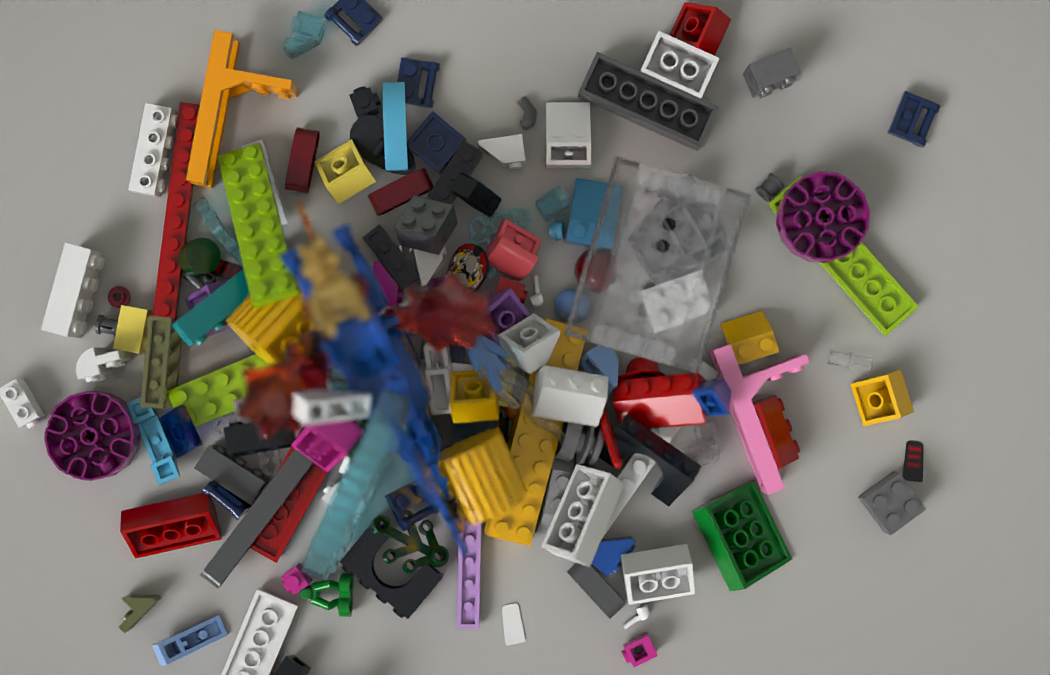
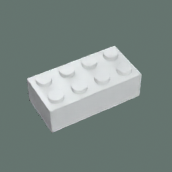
[41,243,105,338]
[541,464,625,567]

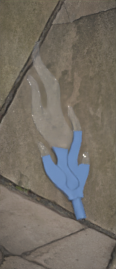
[453,320,565,444]

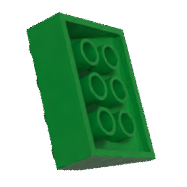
[692,480,792,591]

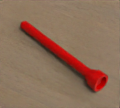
[600,407,622,468]

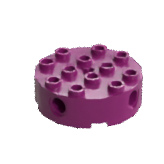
[776,171,870,263]
[44,391,141,481]

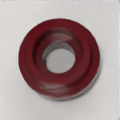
[108,286,131,308]

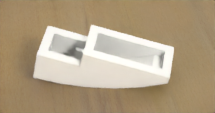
[424,341,452,415]

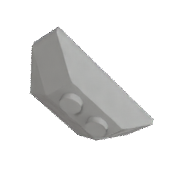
[535,453,585,534]

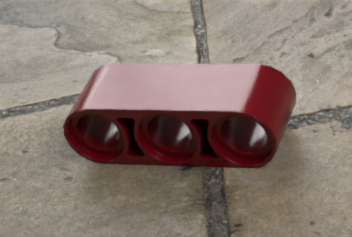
[285,127,320,194]
[368,168,434,216]

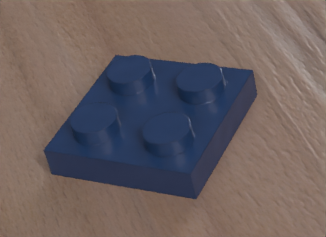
[407,111,467,174]

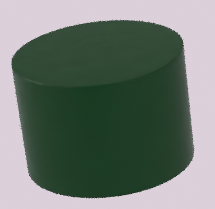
[178,238,221,276]

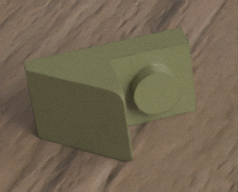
[119,595,161,633]

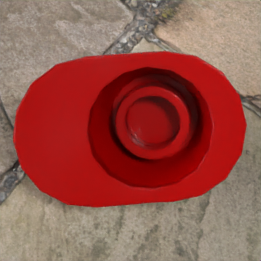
[618,356,666,380]

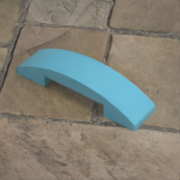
[383,82,408,171]
[126,397,180,485]

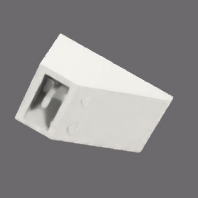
[546,102,591,169]

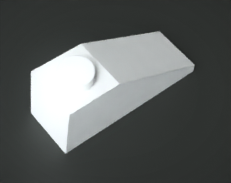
[292,390,372,425]

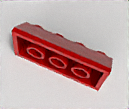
[613,372,707,429]
[120,493,222,559]

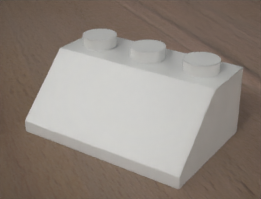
[532,365,608,427]

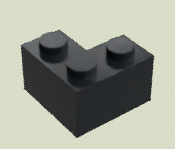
[452,412,509,444]

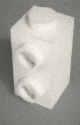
[0,379,45,429]

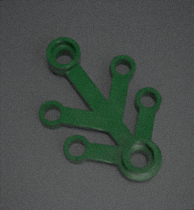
[371,510,449,574]

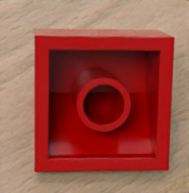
[669,2,731,56]

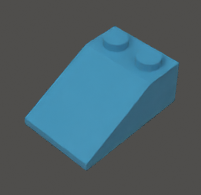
[566,178,620,251]

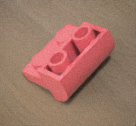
[486,219,541,281]

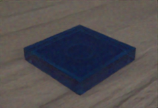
[159,404,203,458]

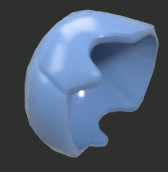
[554,289,589,322]

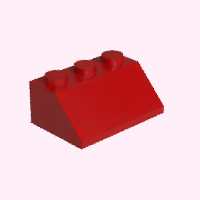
[752,395,800,469]

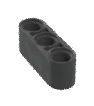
[567,563,627,619]

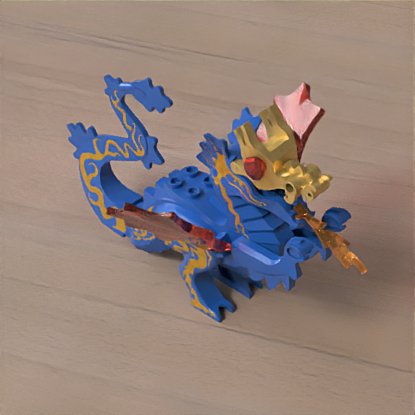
[237,200,498,556]

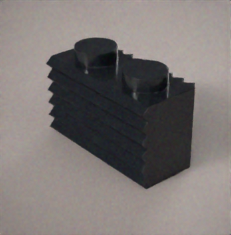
[451,173,501,217]

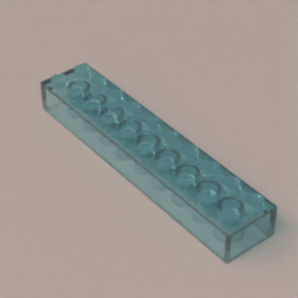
[301,388,412,581]

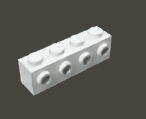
[128,103,178,198]

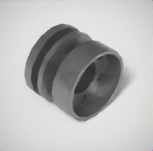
[554,422,604,468]

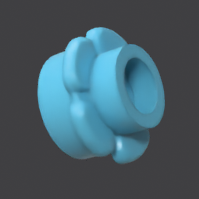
[549,219,566,241]

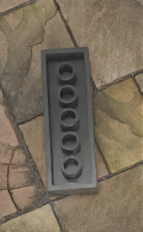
[578,52,719,151]

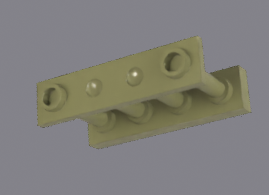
[140,316,182,409]

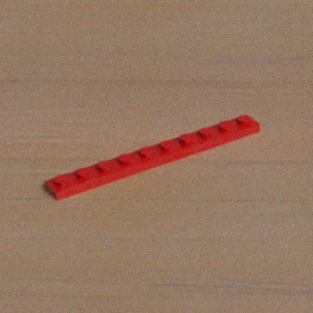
[152,102,200,323]

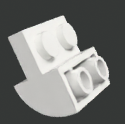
[76,347,132,383]

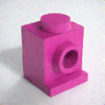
[281,563,312,595]
[621,632,658,667]

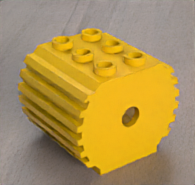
[225,286,319,375]
[437,427,528,525]

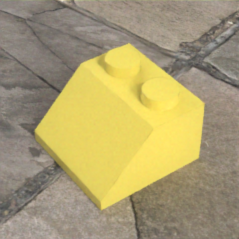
[314,139,376,204]

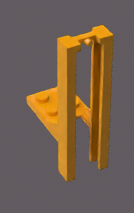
[186,30,299,189]

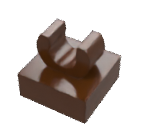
[298,330,329,357]

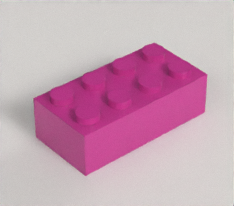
[291,419,363,472]

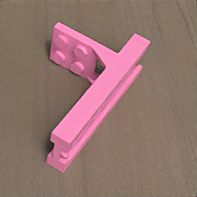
[708,344,810,495]

